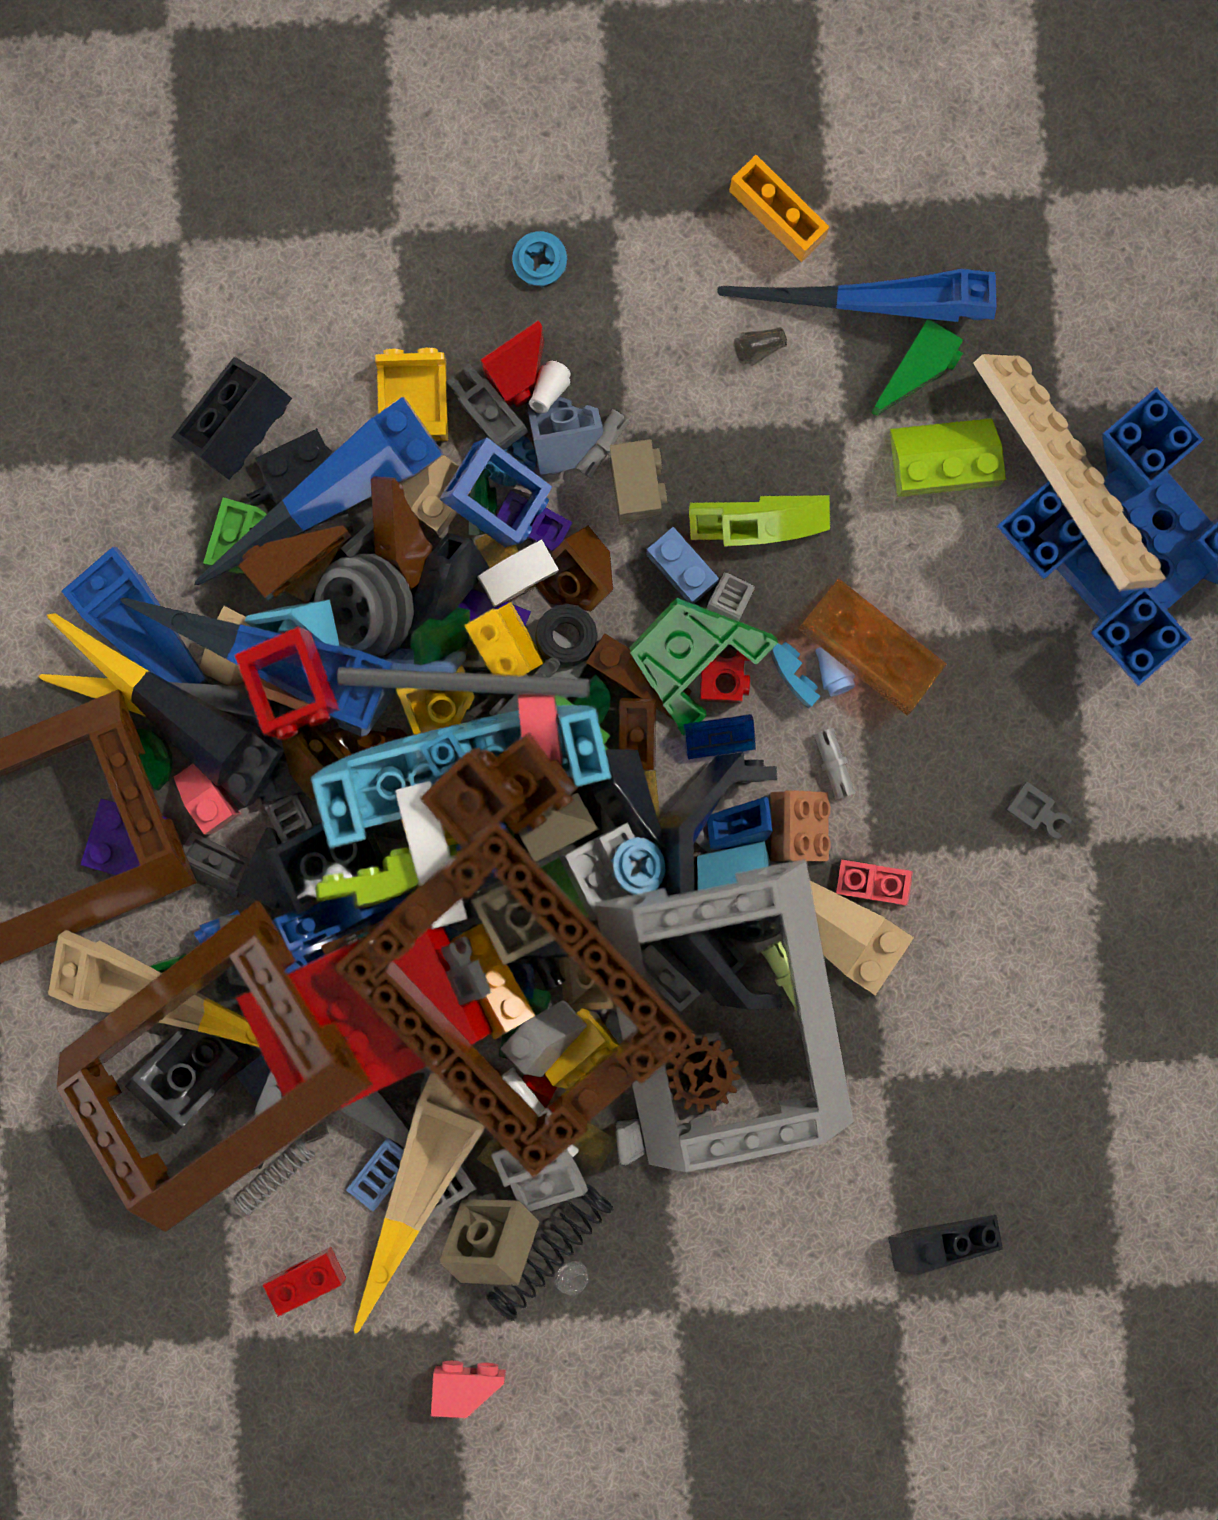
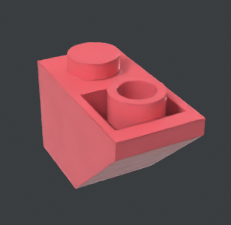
[431,1361,506,1418]

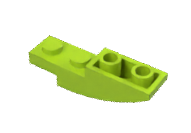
[689,495,830,546]
[315,846,457,910]

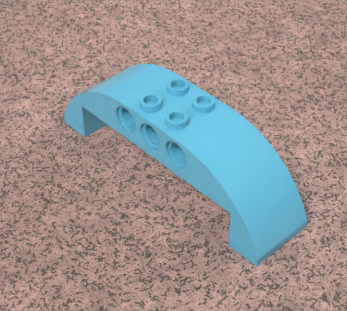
[312,705,611,847]

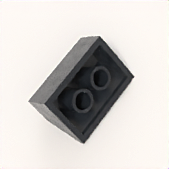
[172,357,292,480]
[267,821,384,915]

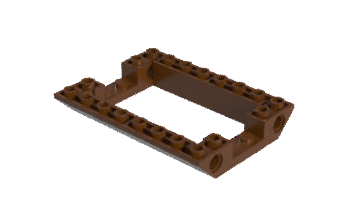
[0,689,197,964]
[334,821,696,1178]
[56,901,372,1232]

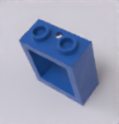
[439,437,552,547]

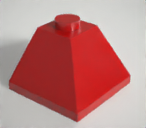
[481,320,544,407]

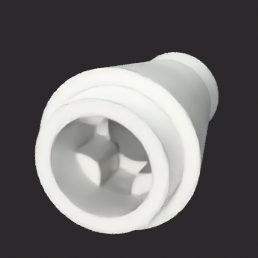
[529,361,570,414]

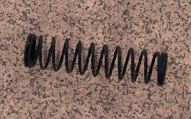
[486,1184,613,1321]

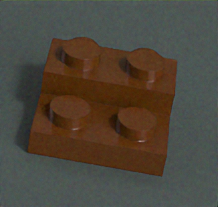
[497,733,578,834]
[420,747,526,848]

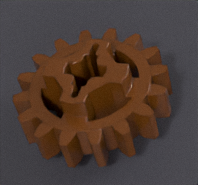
[665,1035,741,1113]

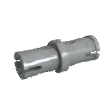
[575,409,630,478]
[813,728,856,800]

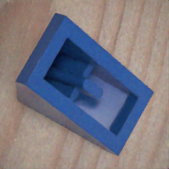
[706,797,772,849]

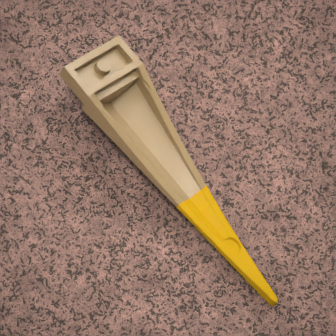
[48,930,259,1047]
[354,1070,485,1334]

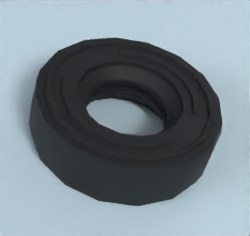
[535,604,598,667]

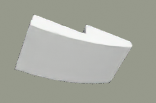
[477,540,559,607]

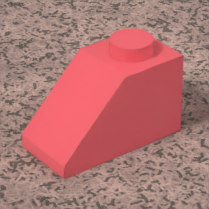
[173,764,241,835]

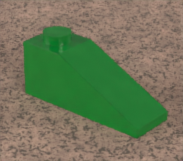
[871,319,963,416]

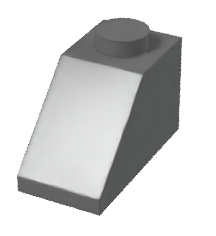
[501,1001,587,1077]

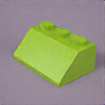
[890,418,1006,497]

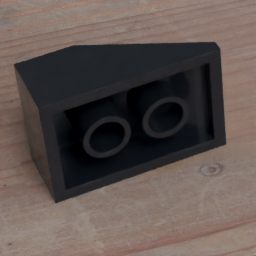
[125,1027,255,1135]

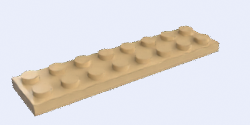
[973,354,1166,590]

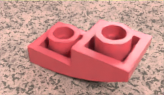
[518,694,563,766]
[836,860,913,906]

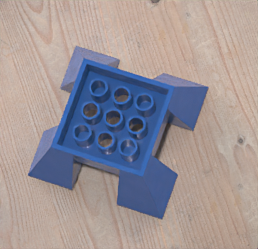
[996,387,1218,686]

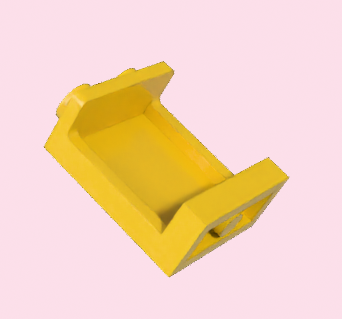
[375,348,448,441]
[465,602,545,676]

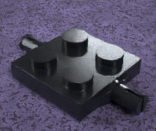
[246,429,333,506]

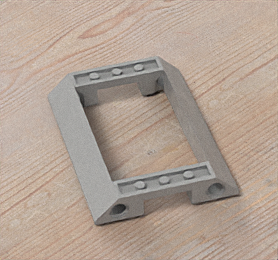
[594,859,854,1172]

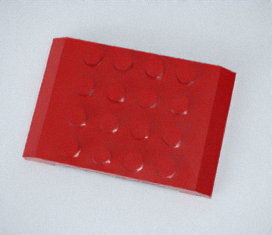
[236,926,493,1111]

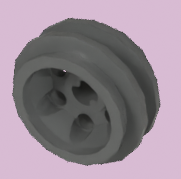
[314,554,414,657]

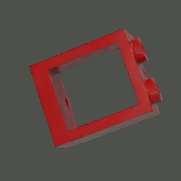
[235,627,339,740]

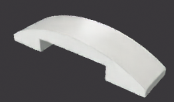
[395,781,467,928]

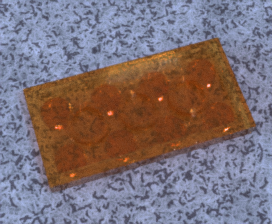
[798,578,947,716]

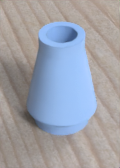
[815,642,856,697]

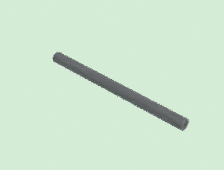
[337,667,590,697]

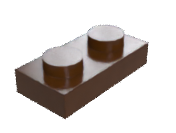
[619,698,656,770]

